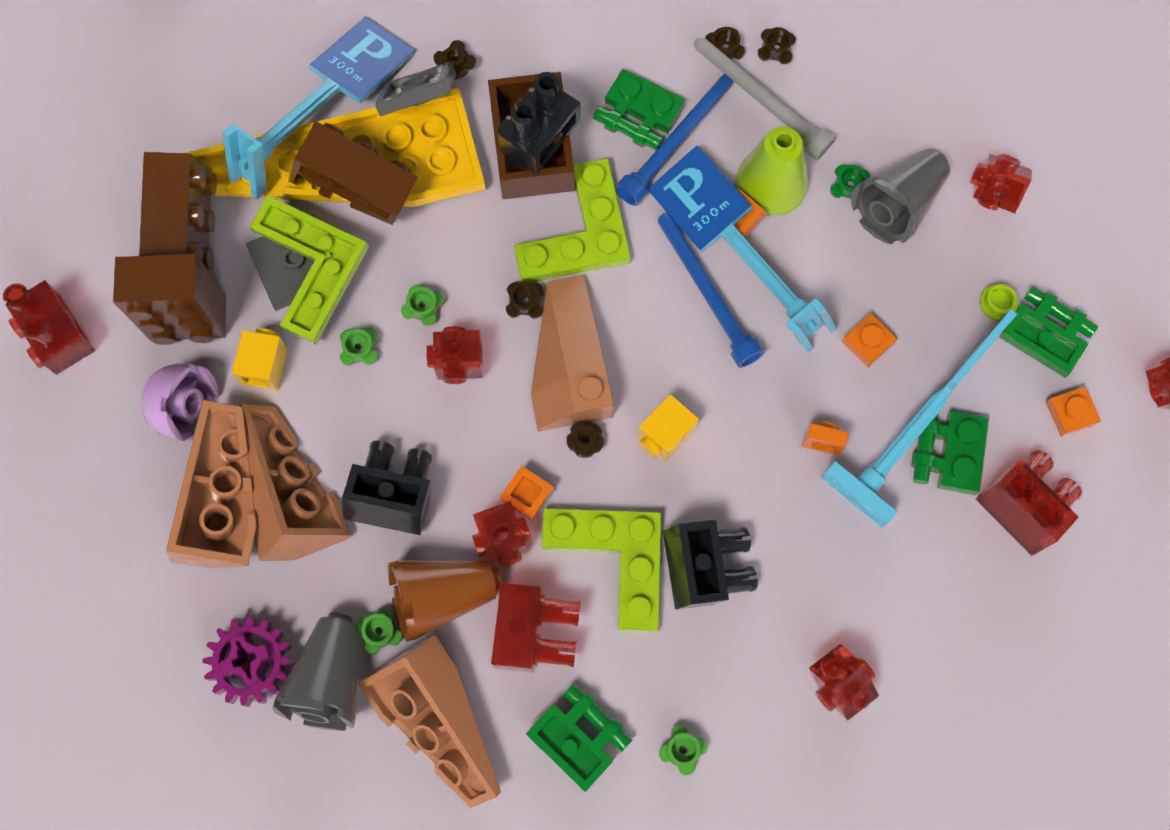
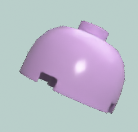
[141,363,219,441]

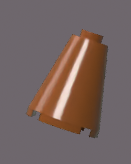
[387,560,502,642]

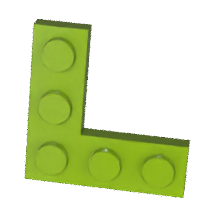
[514,158,631,283]
[250,195,369,345]
[542,508,661,632]

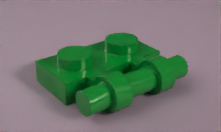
[593,68,686,150]
[999,286,1099,378]
[911,411,989,495]
[526,683,633,792]

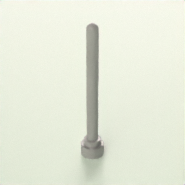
[694,37,836,161]

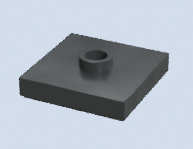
[375,62,456,116]
[246,215,316,311]

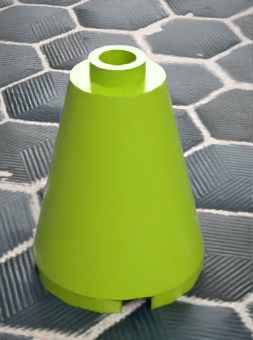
[736,127,809,217]

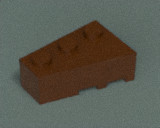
[288,120,418,225]

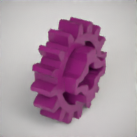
[202,617,294,707]

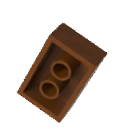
[488,72,575,200]
[139,152,217,270]
[113,253,226,345]

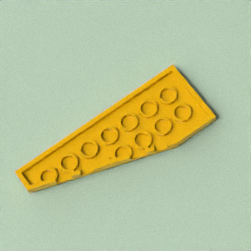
[186,87,486,207]

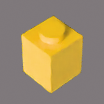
[231,328,288,391]
[637,394,699,462]

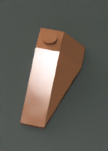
[531,275,613,432]
[166,400,257,568]
[239,403,351,561]
[357,634,501,808]

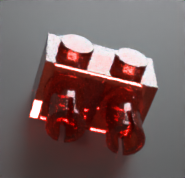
[3,280,96,375]
[975,450,1082,556]
[491,583,581,673]

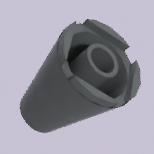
[851,149,950,244]
[272,612,358,731]

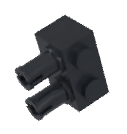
[498,72,581,176]
[342,440,432,536]
[663,520,758,610]

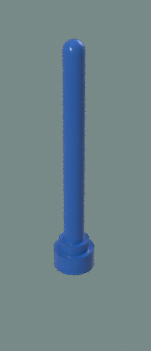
[615,74,734,206]
[658,213,765,368]

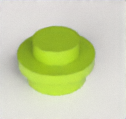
[979,284,1018,321]

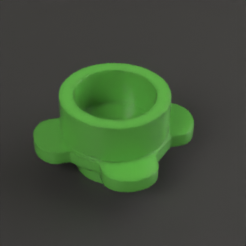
[401,285,444,326]
[340,329,378,366]
[356,608,402,654]
[659,725,707,775]

